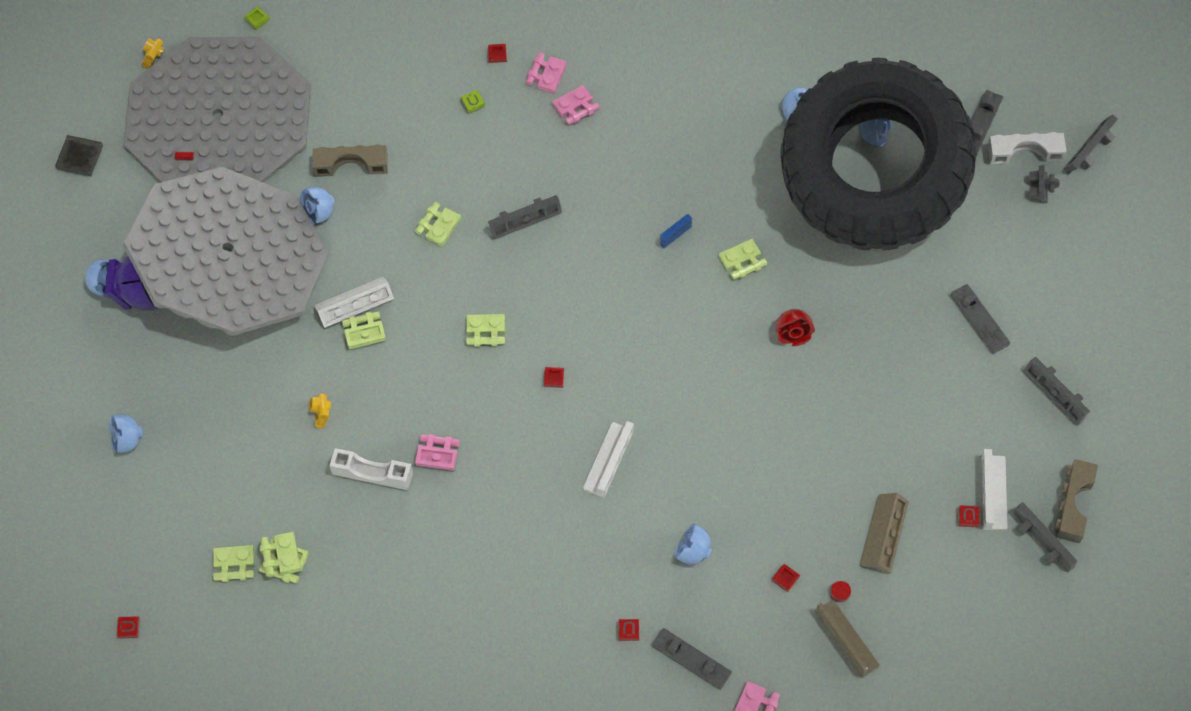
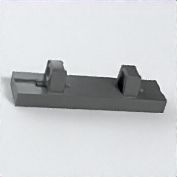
[972,90,1003,156]
[1063,114,1118,174]
[488,195,562,239]
[951,284,1010,354]
[1023,357,1090,425]
[1014,502,1078,572]
[652,628,732,690]

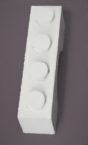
[987,132,1067,165]
[330,448,413,491]

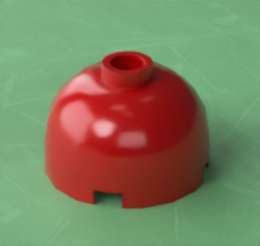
[776,309,815,346]

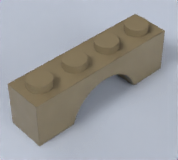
[312,144,388,177]
[1054,459,1098,543]

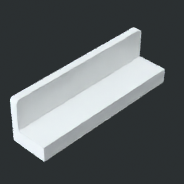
[314,277,394,328]
[583,421,634,498]
[981,449,1008,531]

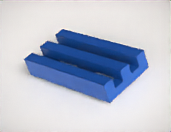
[660,214,692,248]

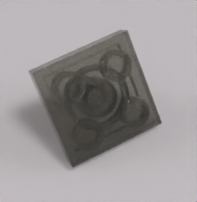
[55,135,103,176]

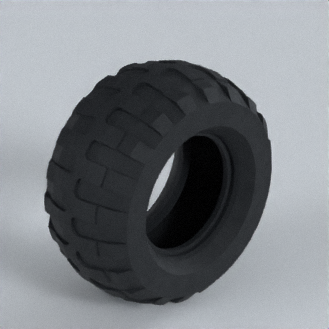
[780,57,976,251]

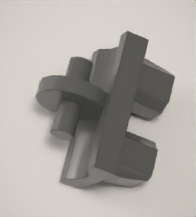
[1029,165,1060,204]

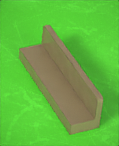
[860,493,909,574]
[816,600,880,678]

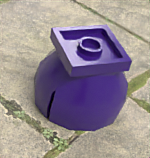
[104,256,159,310]

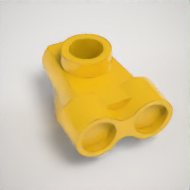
[142,38,164,68]
[309,394,331,428]

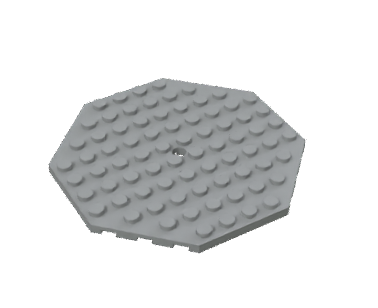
[124,37,311,183]
[123,167,329,336]

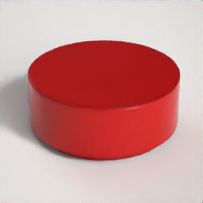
[830,581,851,602]

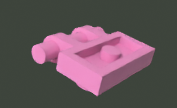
[526,53,567,94]
[553,85,600,125]
[415,434,460,471]
[735,681,780,711]

